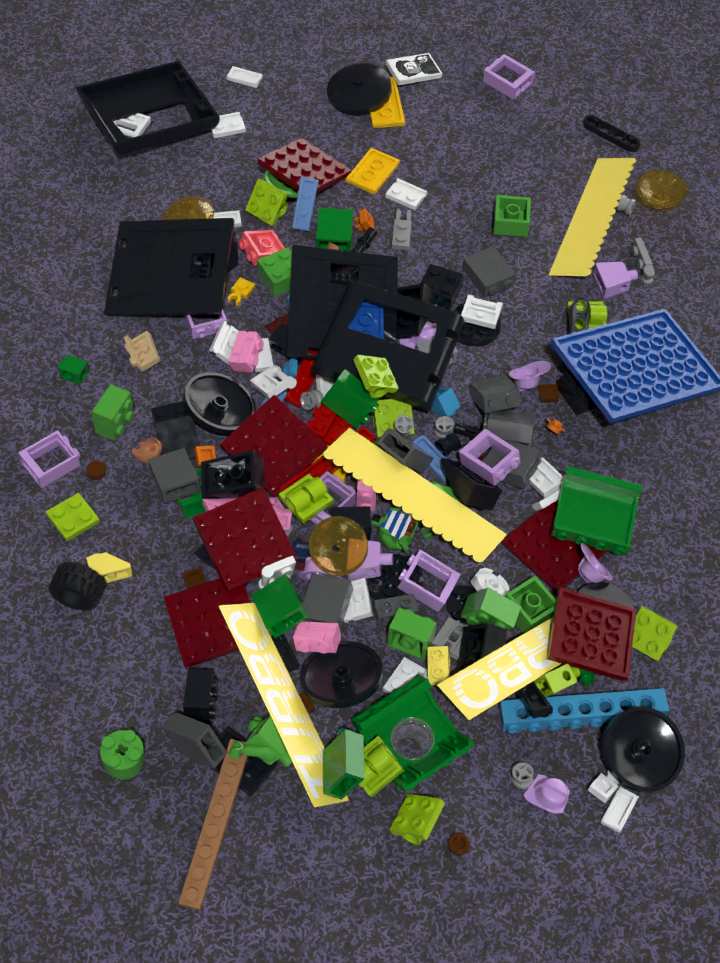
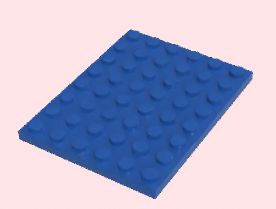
[550,309,720,424]

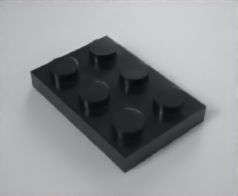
[210,726,278,797]

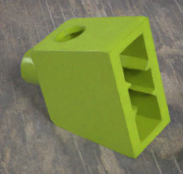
[533,664,580,697]

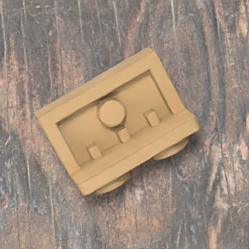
[124,331,161,371]

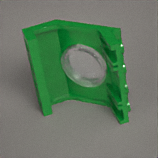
[351,675,474,792]

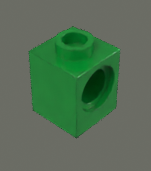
[58,354,89,385]

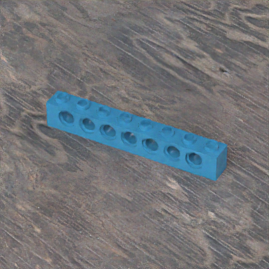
[499,688,669,734]

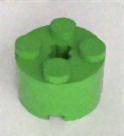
[100,730,145,780]

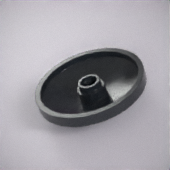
[327,63,392,115]
[183,372,256,435]
[300,641,383,708]
[602,707,685,792]

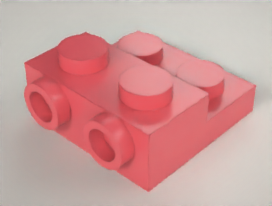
[239,230,285,266]

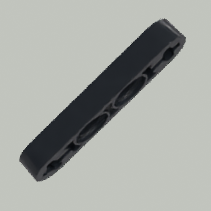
[583,115,640,152]

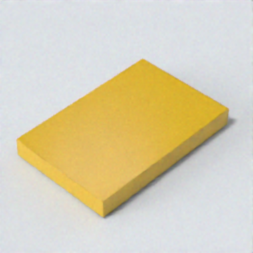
[346,148,400,195]

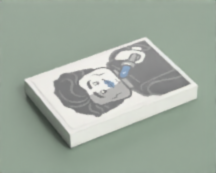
[385,53,442,85]

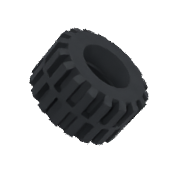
[48,562,105,611]

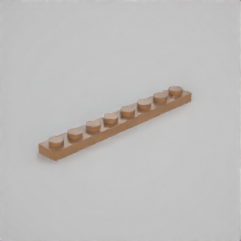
[178,739,249,911]

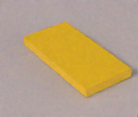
[370,77,405,128]

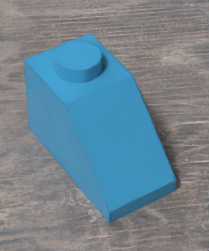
[431,387,461,417]

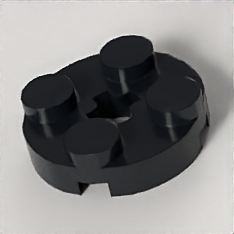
[446,585,477,624]

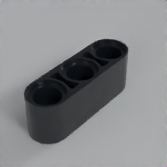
[569,298,590,334]

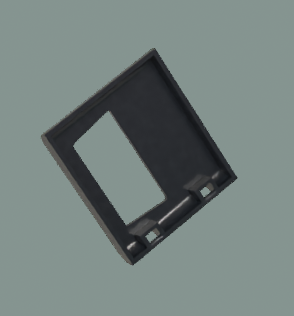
[76,61,220,154]
[310,281,465,411]

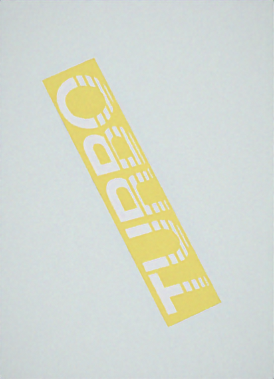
[219,603,349,808]
[437,616,561,720]

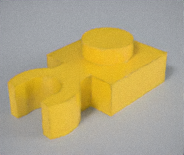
[228,277,256,306]

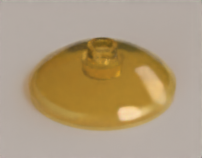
[636,170,688,209]
[163,196,214,220]
[308,516,368,576]

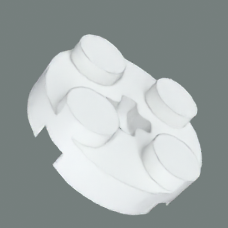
[471,568,510,596]

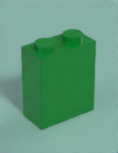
[316,208,353,251]
[320,369,380,429]
[251,574,309,638]
[323,729,365,800]

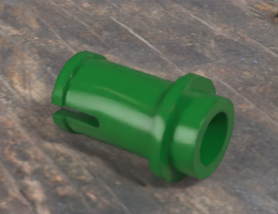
[579,669,595,686]

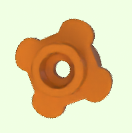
[546,418,565,435]

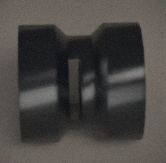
[435,432,461,457]

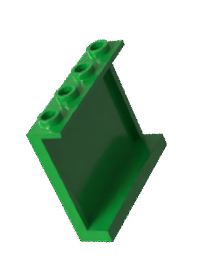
[551,466,643,555]

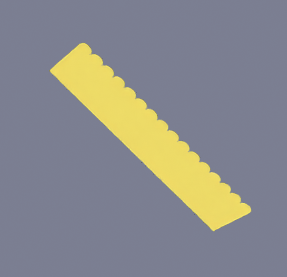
[549,158,636,276]
[323,428,507,562]

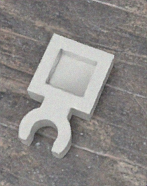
[588,770,619,803]

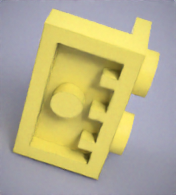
[428,646,450,694]

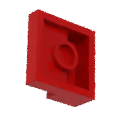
[306,403,354,446]

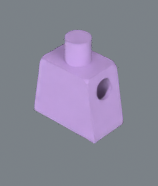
[593,262,638,298]
[347,539,393,581]

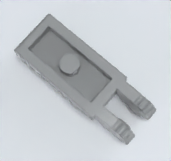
[392,209,412,250]
[631,238,655,284]

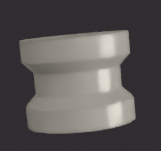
[617,195,636,216]
[300,390,323,410]
[393,415,414,436]
[434,416,454,439]
[512,762,534,789]

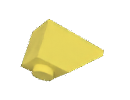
[86,552,132,583]

